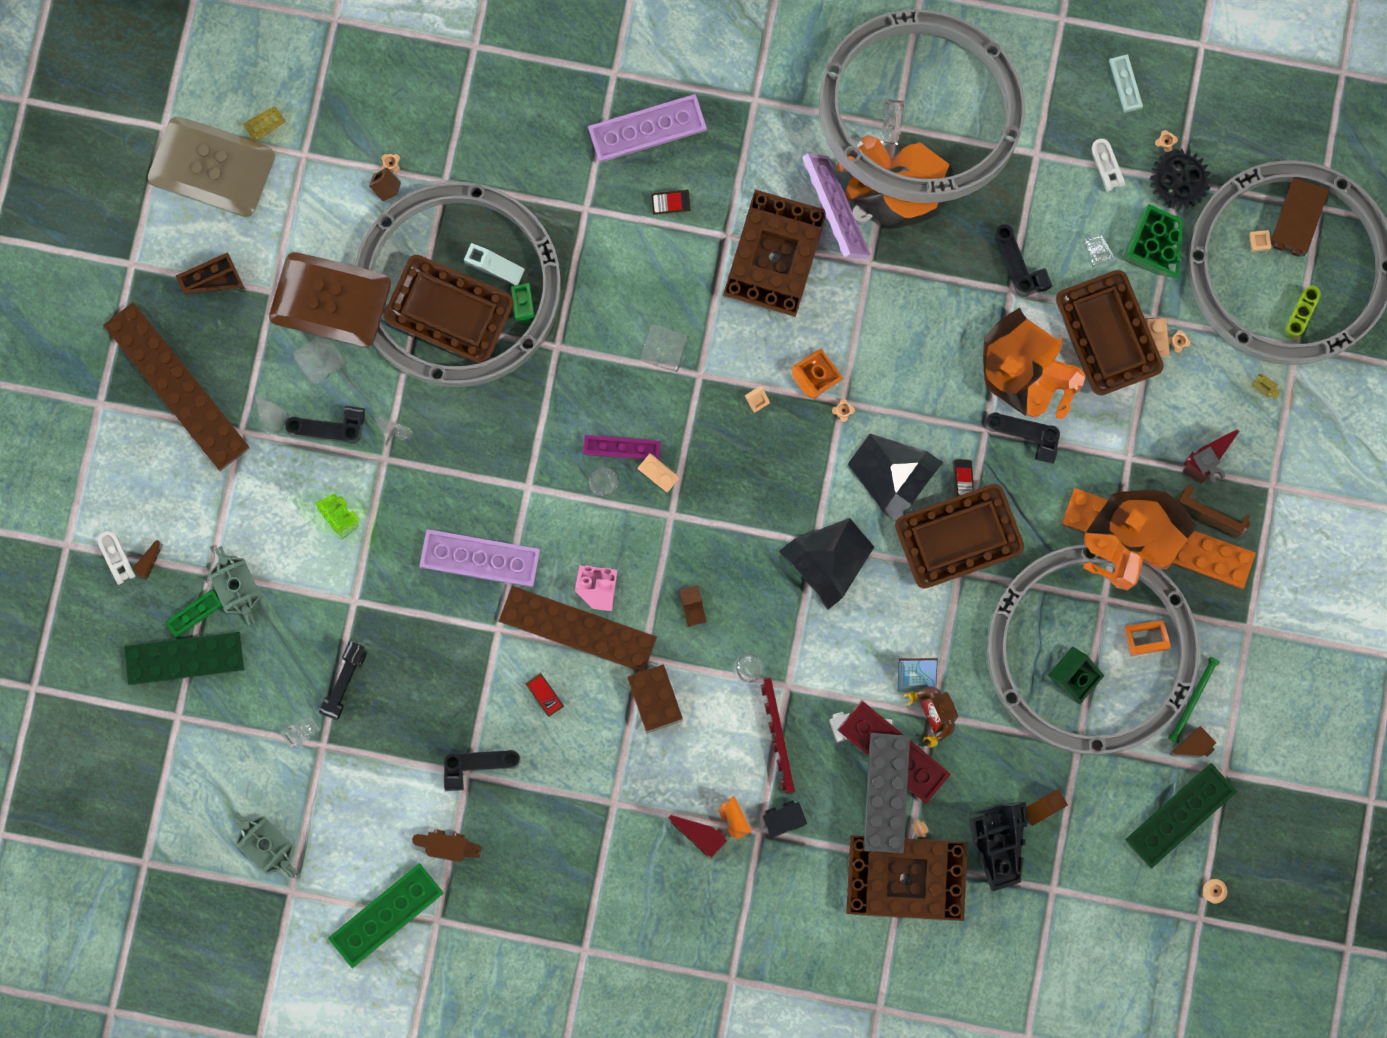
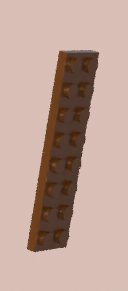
[499,586,657,672]

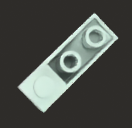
[464,243,525,286]

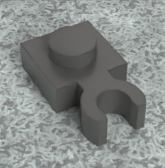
[1193,447,1225,484]

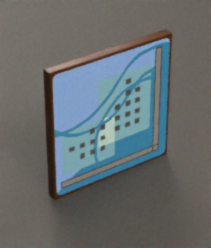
[897,658,938,691]

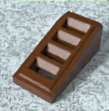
[132,540,163,580]

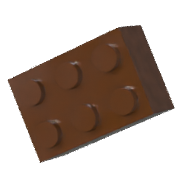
[627,664,683,734]

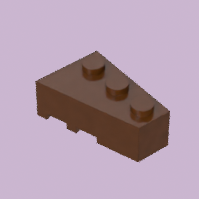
[176,252,245,295]

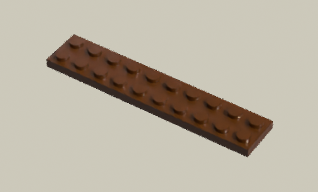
[103,302,250,471]

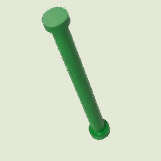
[1168,657,1220,744]

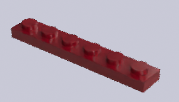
[760,678,795,795]

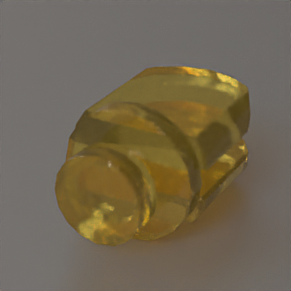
[1252,374,1281,400]

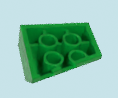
[1122,204,1183,279]

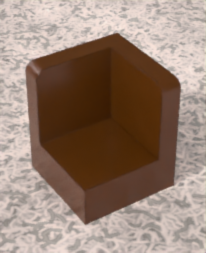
[369,168,401,201]

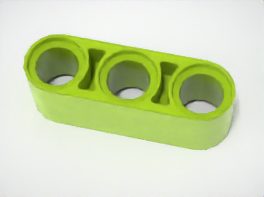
[1284,286,1321,340]

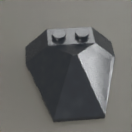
[848,434,943,522]
[779,518,874,610]
[969,802,1028,891]

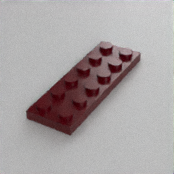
[837,700,951,804]

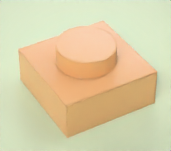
[1249,230,1271,252]
[745,386,770,413]

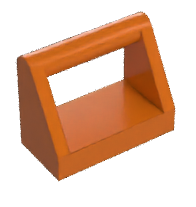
[1125,620,1171,657]

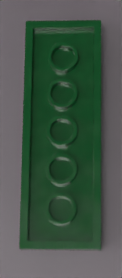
[124,632,245,685]
[1125,763,1237,869]

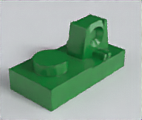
[511,283,535,323]

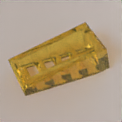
[243,106,286,142]

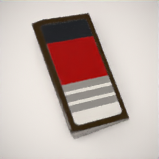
[651,189,691,215]
[952,459,974,497]

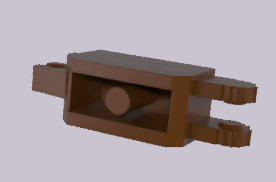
[412,829,482,862]

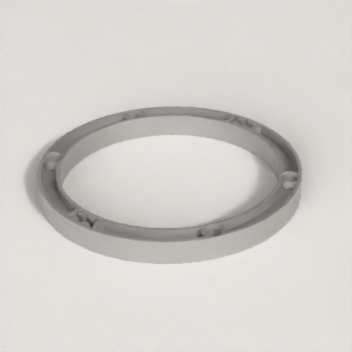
[819,9,1025,203]
[1187,160,1387,365]
[355,182,561,387]
[987,545,1199,756]

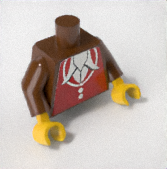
[903,686,958,748]

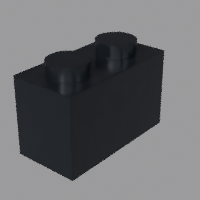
[762,800,807,839]

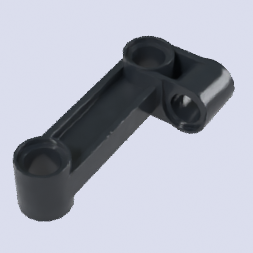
[995,224,1053,297]
[285,406,365,444]
[985,412,1060,464]
[319,641,367,721]
[444,750,521,792]

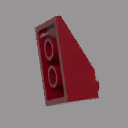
[1183,429,1240,484]
[668,815,727,860]

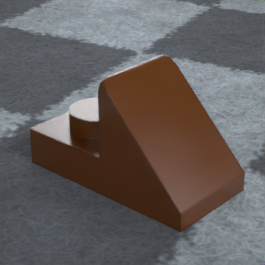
[679,585,707,627]

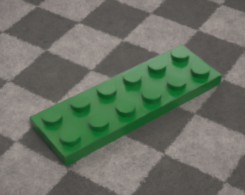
[328,863,445,969]

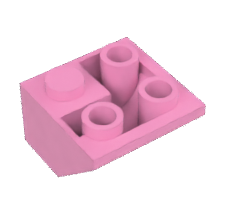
[575,565,618,611]

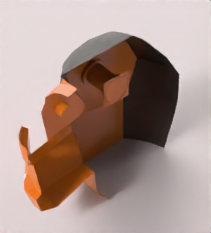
[835,135,954,229]
[983,307,1086,419]
[1083,490,1198,590]

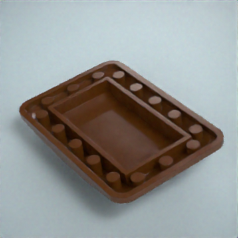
[269,252,391,347]
[384,255,514,363]
[1056,270,1164,396]
[895,484,1025,589]

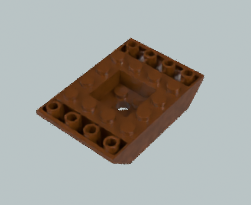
[723,189,826,317]
[846,835,968,921]

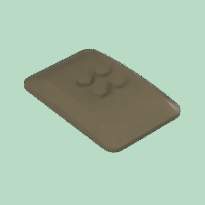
[148,116,275,217]

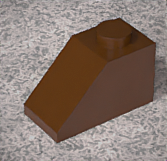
[1170,726,1216,758]
[1026,788,1068,826]

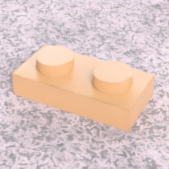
[1146,318,1170,357]
[638,453,679,492]

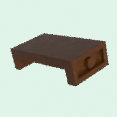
[1270,177,1329,257]
[1177,485,1251,539]

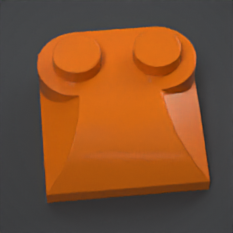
[791,349,844,399]
[718,796,752,840]

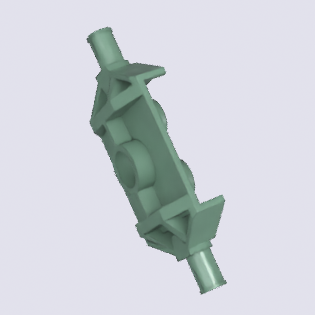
[208,546,262,626]
[233,812,299,878]

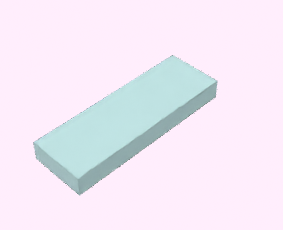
[1109,54,1143,113]

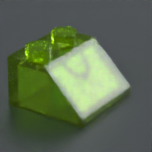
[314,493,360,540]

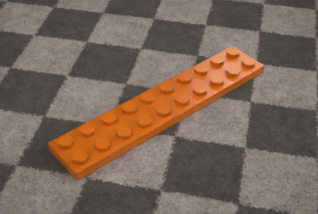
[1061,488,1256,589]

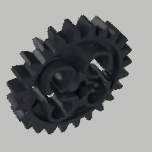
[1149,149,1212,210]

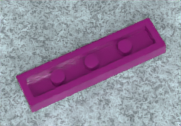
[583,435,661,460]

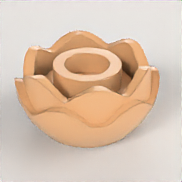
[1203,879,1227,904]

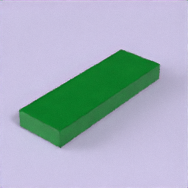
[165,589,223,639]

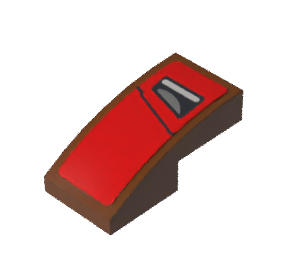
[525,673,564,717]

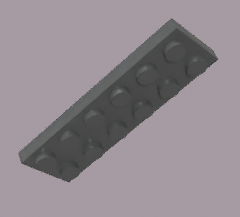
[864,733,910,854]

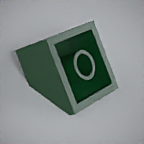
[1048,646,1104,705]

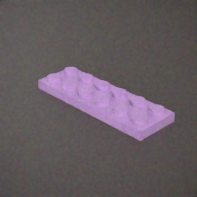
[588,94,707,163]
[802,153,871,259]
[419,529,540,588]

